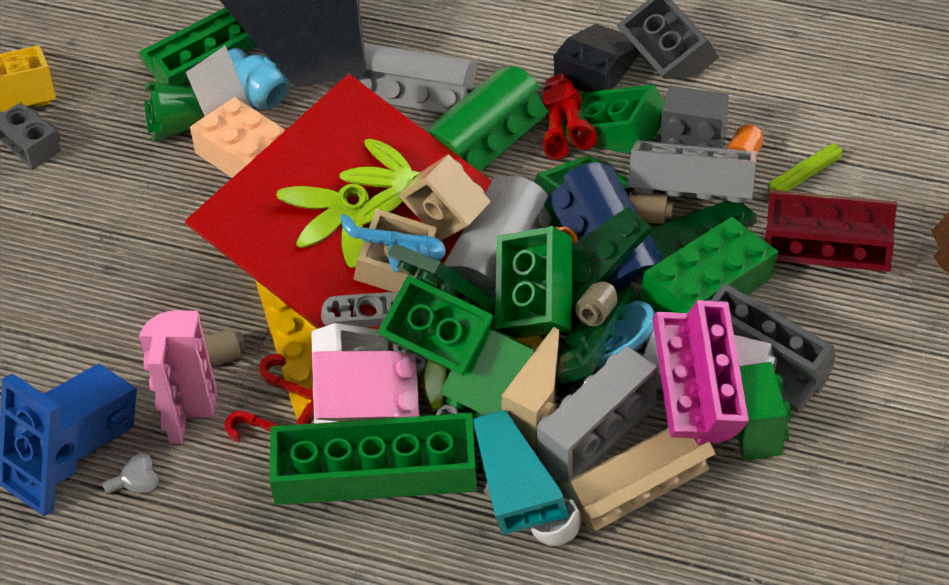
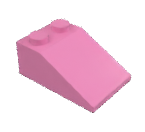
[312,351,419,422]

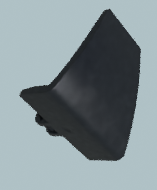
[219,0,367,88]

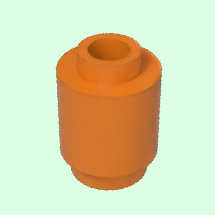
[726,124,763,153]

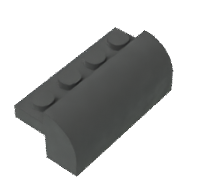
[711,283,835,414]

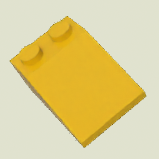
[0,45,56,112]

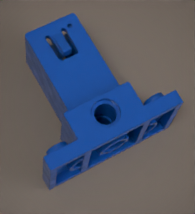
[0,363,137,516]

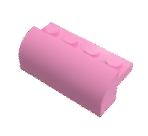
[139,310,218,444]

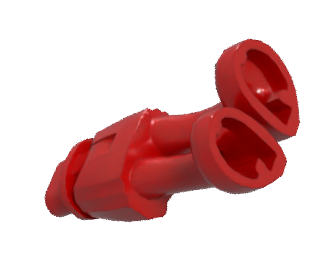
[541,74,597,160]

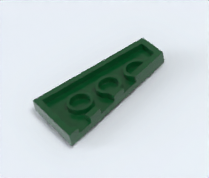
[650,200,757,259]
[572,207,653,316]
[556,286,636,385]

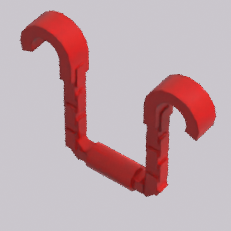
[224,353,314,443]

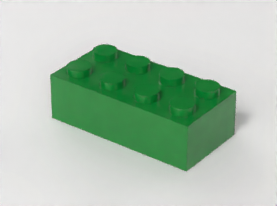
[640,217,778,313]

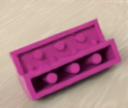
[652,300,749,445]

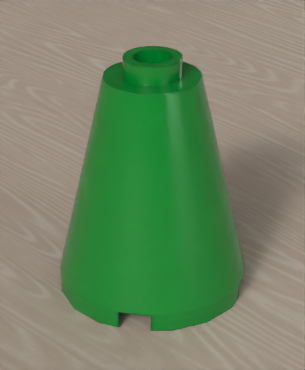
[144,82,205,141]

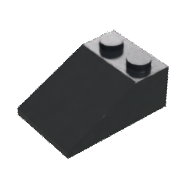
[554,24,640,92]

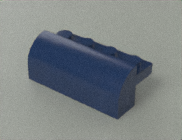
[548,162,664,291]

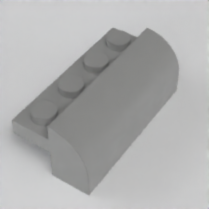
[354,43,478,114]
[444,176,553,300]

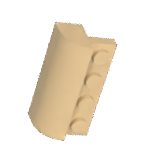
[561,427,716,531]

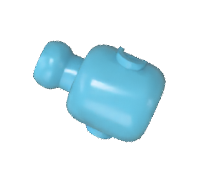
[228,48,289,110]

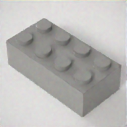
[628,140,758,203]
[537,346,657,484]

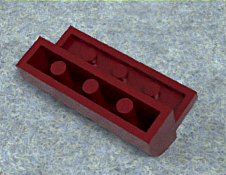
[765,190,897,272]

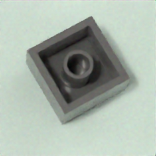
[661,85,729,148]

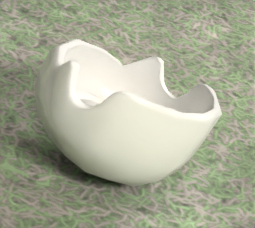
[530,498,581,546]

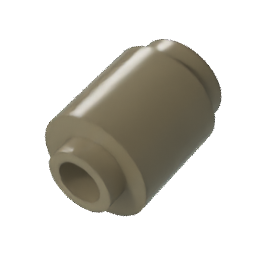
[575,282,617,326]
[204,327,246,367]

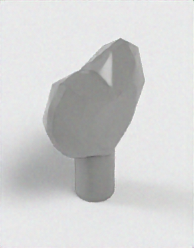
[102,453,159,495]

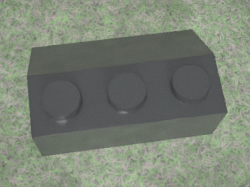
[617,0,719,79]

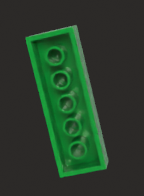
[269,413,477,505]

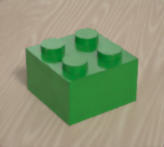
[736,361,791,461]

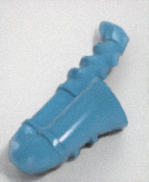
[340,214,445,272]

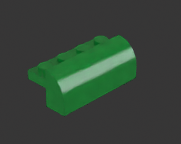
[139,8,258,86]
[425,66,549,172]

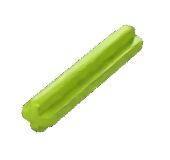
[767,143,843,193]

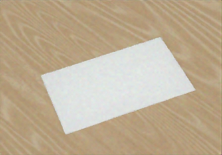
[186,46,251,116]

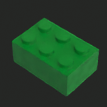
[495,226,572,339]

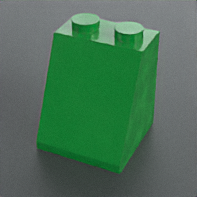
[440,326,536,418]

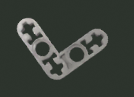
[321,291,425,379]

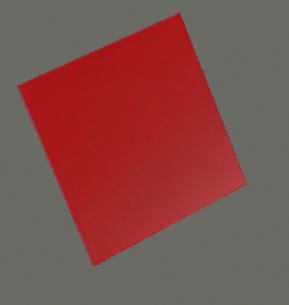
[185,74,492,351]

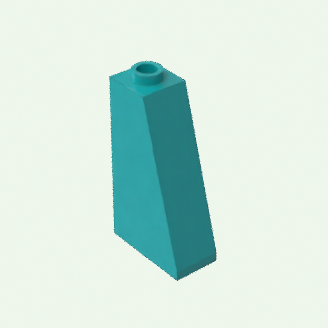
[473,410,569,535]

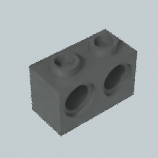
[0,102,61,169]

